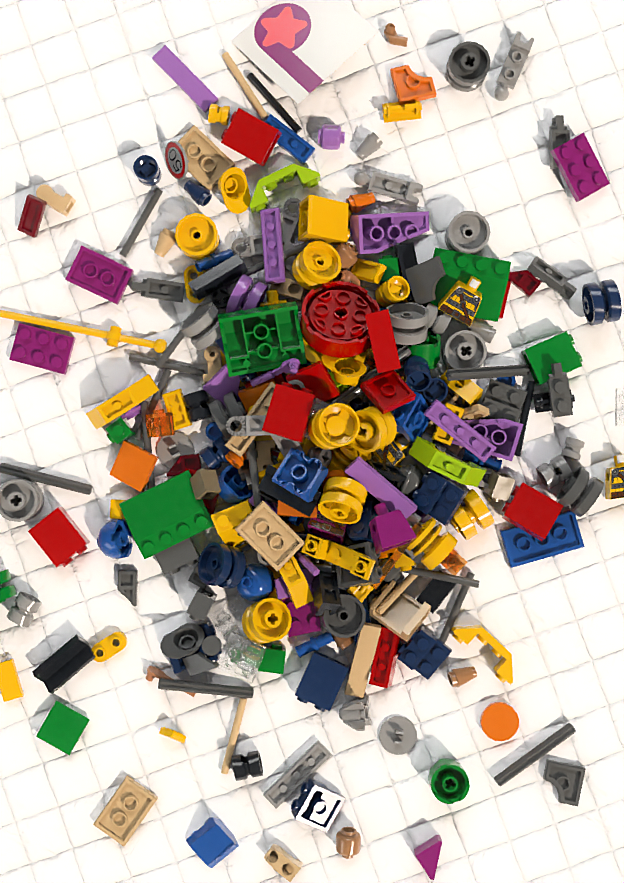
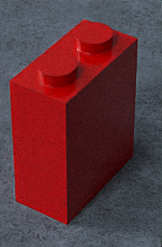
[221,108,282,167]
[262,382,316,443]
[501,483,564,541]
[28,507,90,568]

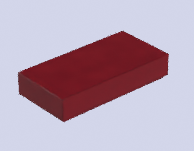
[17,194,47,238]

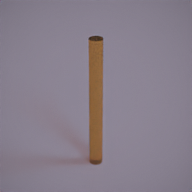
[371,522,422,589]

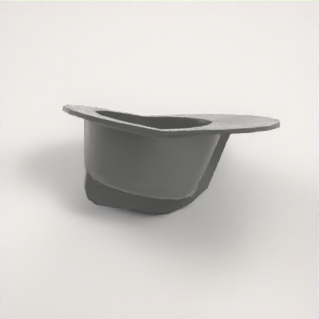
[393,454,429,499]
[160,623,205,659]

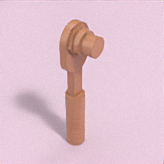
[145,666,196,697]

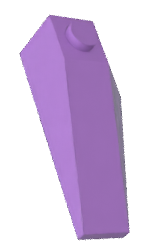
[350,211,429,254]
[451,419,523,461]

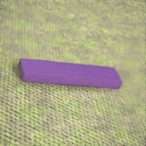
[152,45,218,113]
[260,207,286,285]
[424,399,497,463]
[344,456,417,519]

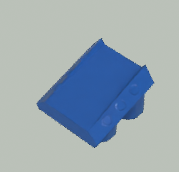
[272,447,329,502]
[186,817,239,869]

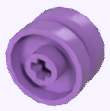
[226,274,268,313]

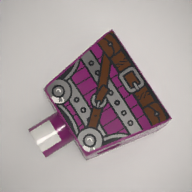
[308,509,347,545]

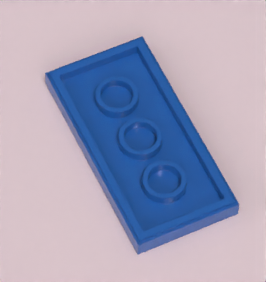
[499,511,585,568]

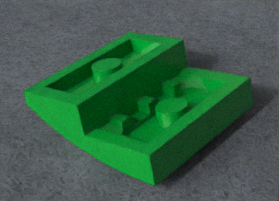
[36,701,90,756]

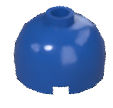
[218,465,253,504]
[97,520,133,559]
[236,563,275,602]

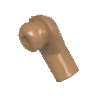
[384,23,408,47]

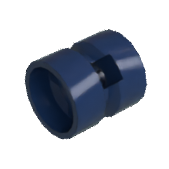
[133,155,162,187]
[403,356,432,392]
[421,378,448,403]
[199,437,231,470]

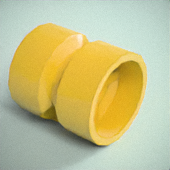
[375,276,410,308]

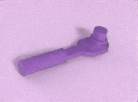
[250,358,300,387]
[295,551,320,576]

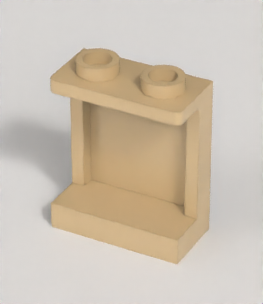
[369,580,431,642]

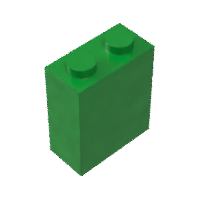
[521,331,583,386]

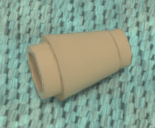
[154,227,176,258]

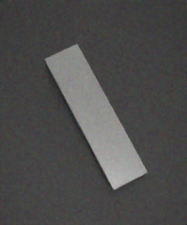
[263,740,332,809]

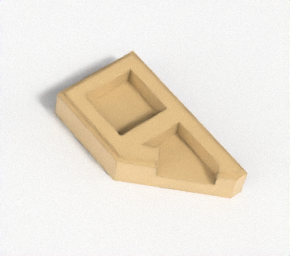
[461,404,490,420]

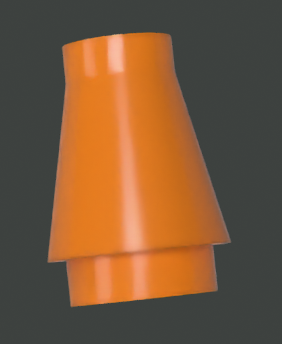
[346,192,375,213]

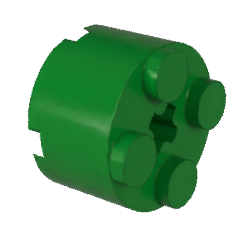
[402,330,441,369]
[428,759,470,804]

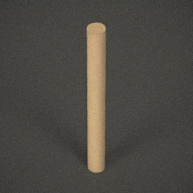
[222,52,268,120]
[375,562,426,615]
[221,697,247,774]

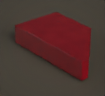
[508,270,542,298]
[166,453,202,477]

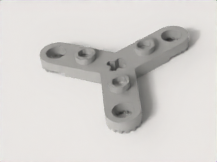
[231,198,301,279]
[226,380,306,458]

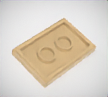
[178,125,236,191]
[235,501,305,572]
[93,775,158,847]

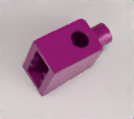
[369,502,416,554]

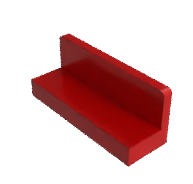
[365,309,401,373]
[369,626,401,688]

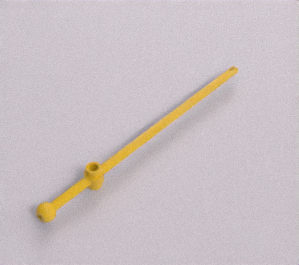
[0,310,167,354]

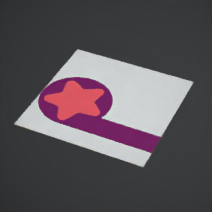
[231,0,379,104]

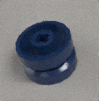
[582,279,622,326]
[198,542,246,589]

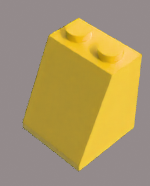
[298,195,351,245]
[211,499,253,546]

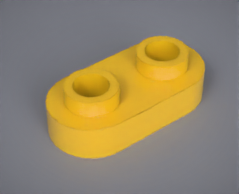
[184,265,206,304]
[92,632,127,662]

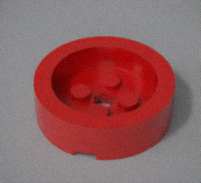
[300,281,380,358]

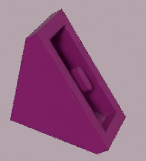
[414,835,443,880]

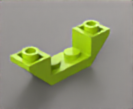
[250,163,320,213]
[408,436,487,487]

